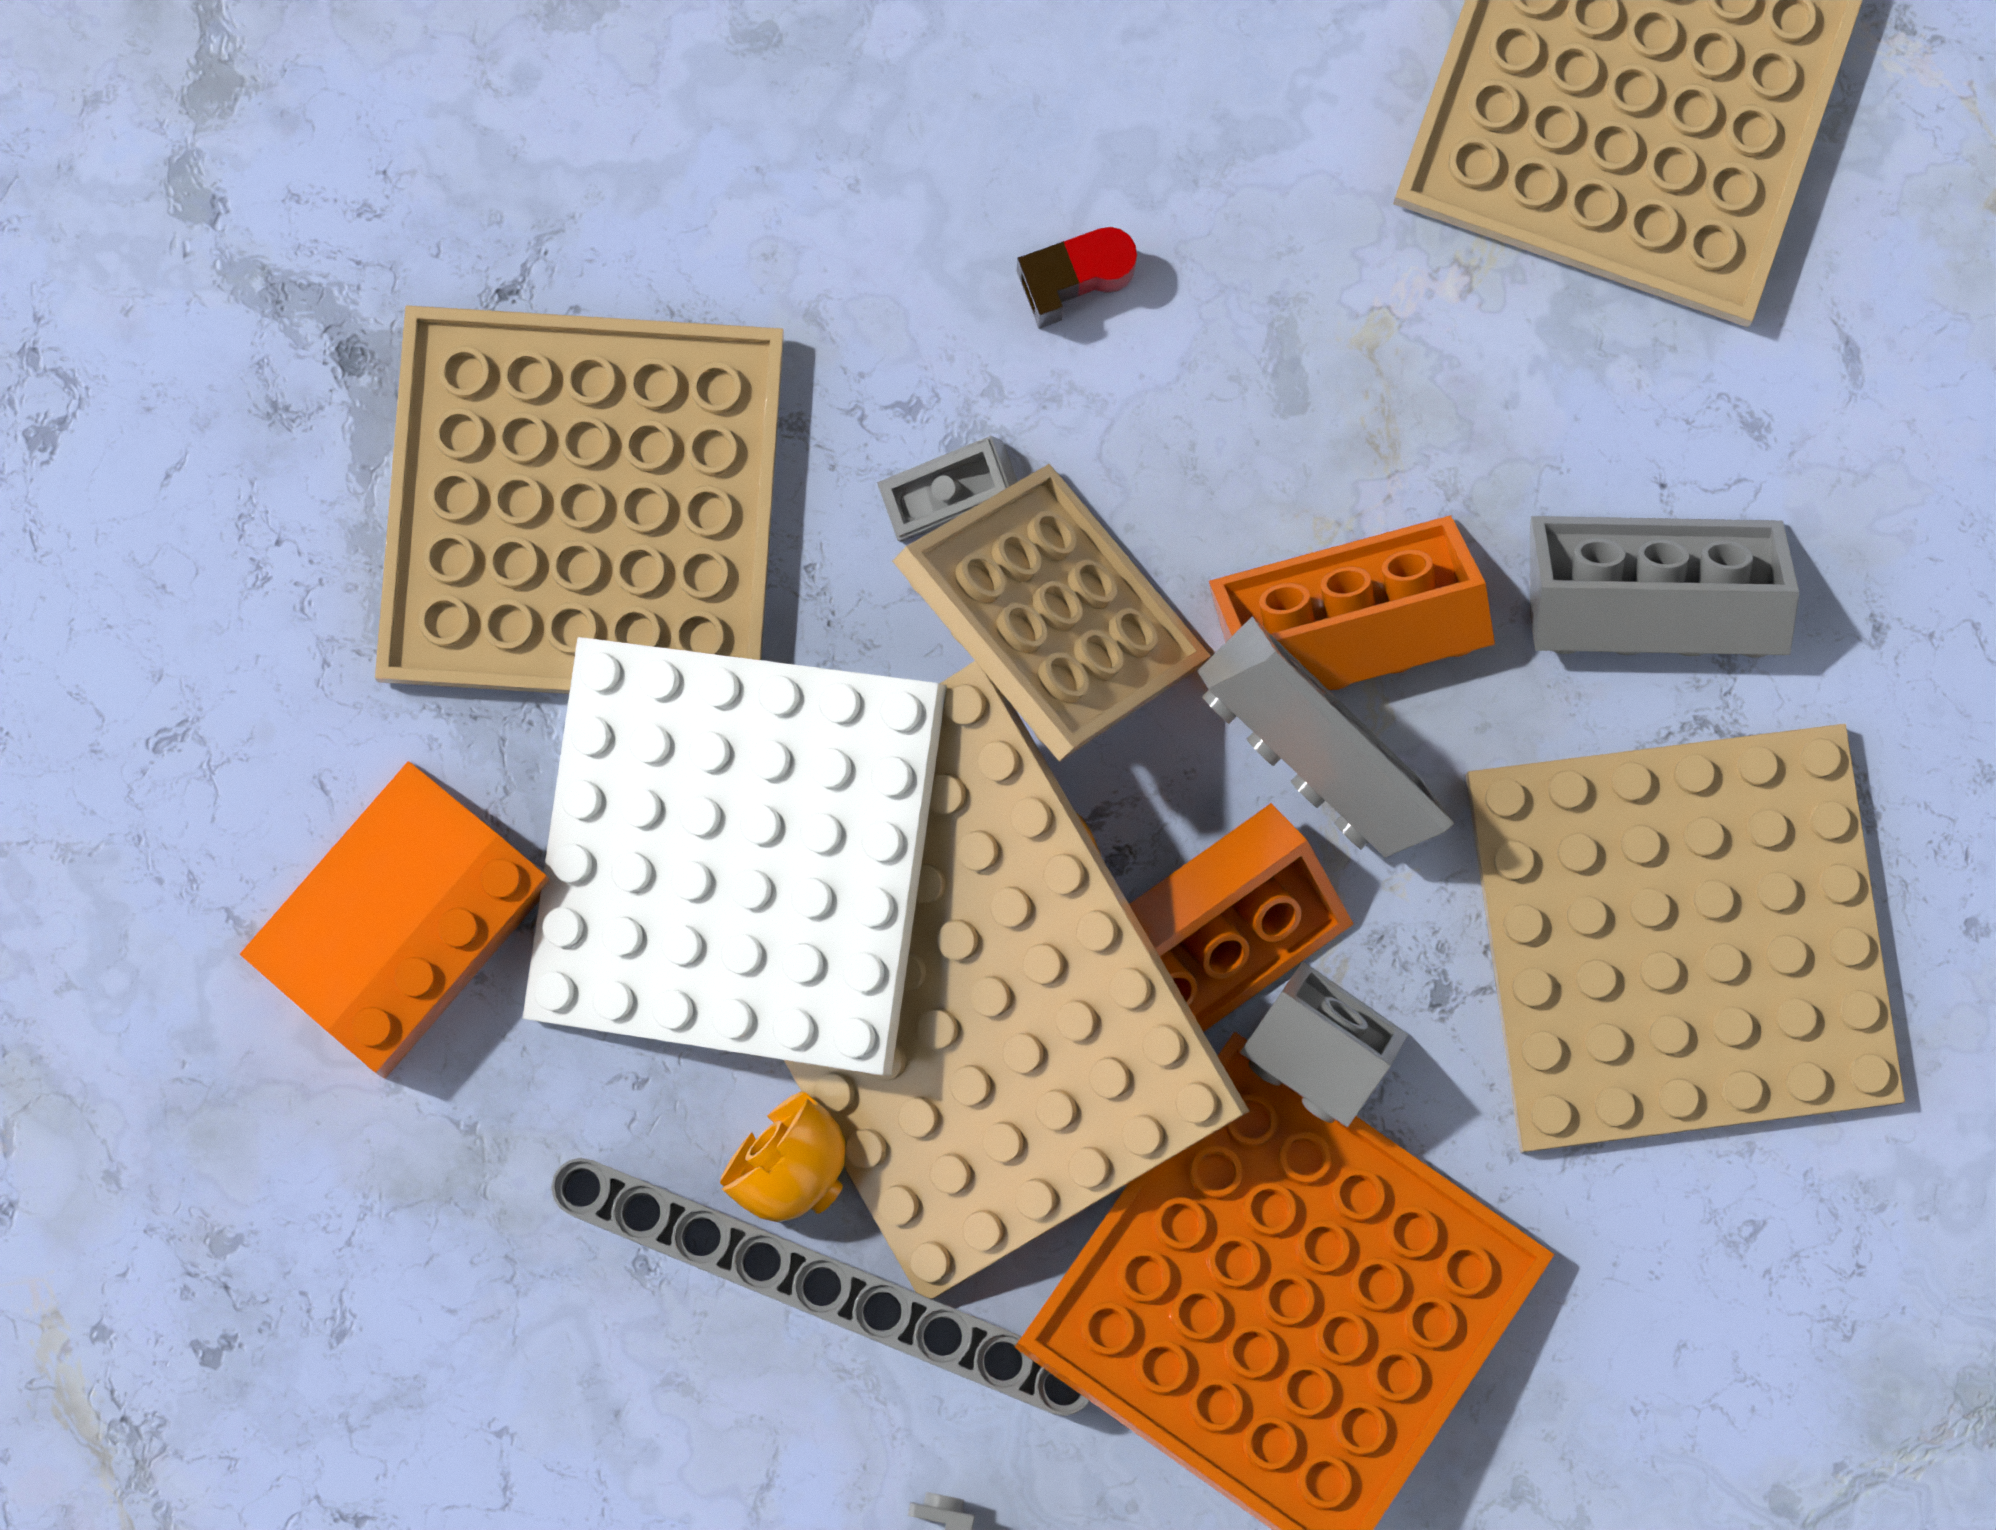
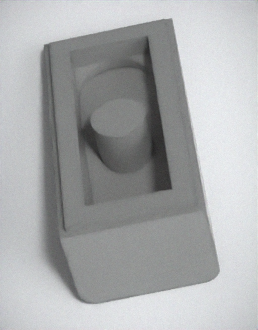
[877,436,1018,542]

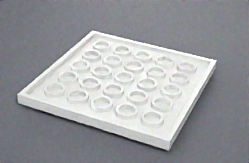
[522,637,947,1075]

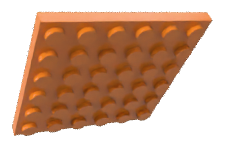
[1014,1031,1555,1530]

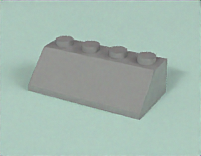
[1530,516,1799,658]
[1198,617,1454,858]

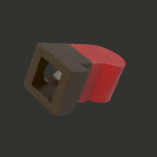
[1017,227,1137,329]

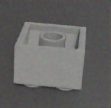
[1240,961,1408,1127]

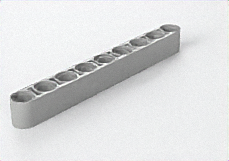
[551,1158,1089,1416]

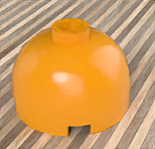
[720,1091,846,1222]

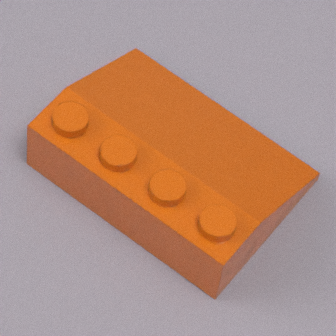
[240,761,550,1079]

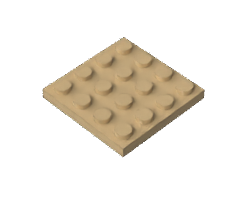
[892,464,1211,762]

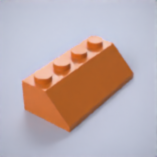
[1209,515,1495,690]
[1129,803,1353,1032]

